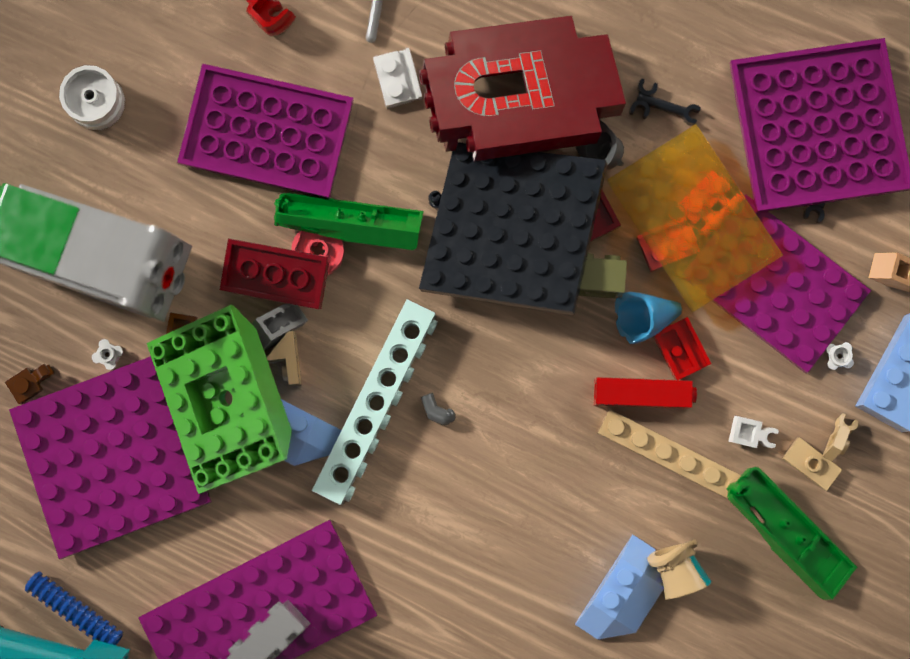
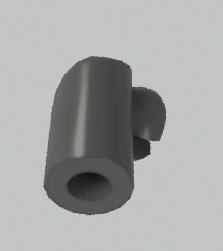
[421,393,456,425]

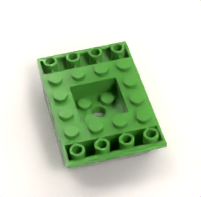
[147,305,292,494]

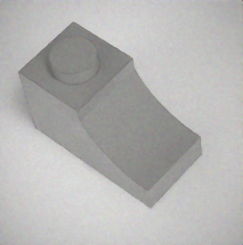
[252,303,308,351]

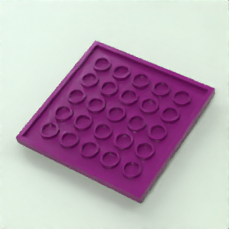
[729,38,910,213]
[9,356,212,559]

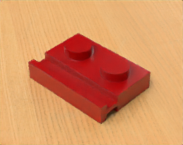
[653,317,712,380]

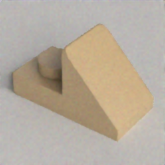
[267,331,302,387]

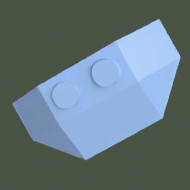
[281,399,342,466]
[575,534,664,640]

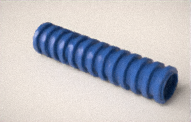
[25,571,123,645]

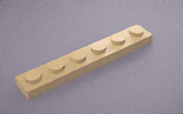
[597,409,741,499]

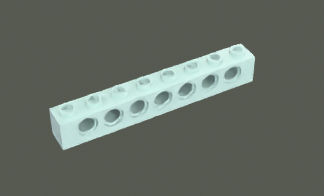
[312,299,438,505]

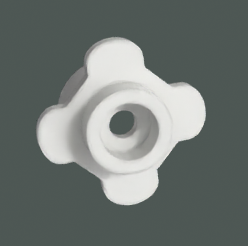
[92,339,123,370]
[826,342,854,370]

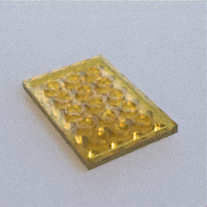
[607,124,783,312]

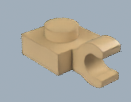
[822,413,858,461]

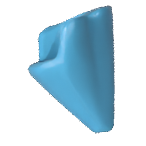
[615,292,682,344]

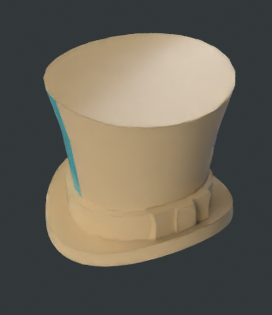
[647,540,712,600]

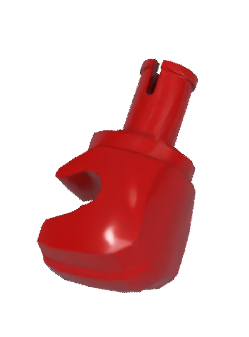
[245,0,296,36]

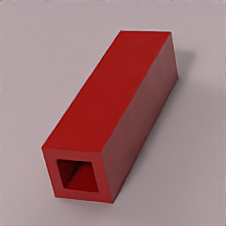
[594,377,697,409]

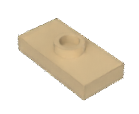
[782,437,843,491]

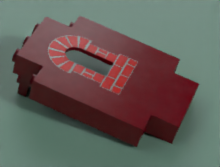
[419,16,626,161]

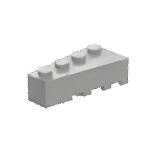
[220,600,311,659]

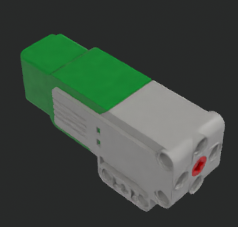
[0,183,192,322]

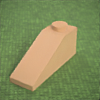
[869,253,910,292]

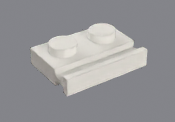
[373,48,423,108]

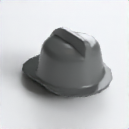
[576,119,624,170]

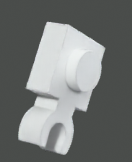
[728,416,779,448]

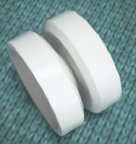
[59,65,125,130]

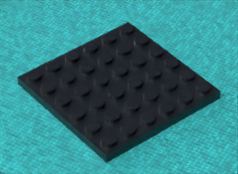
[419,142,607,315]

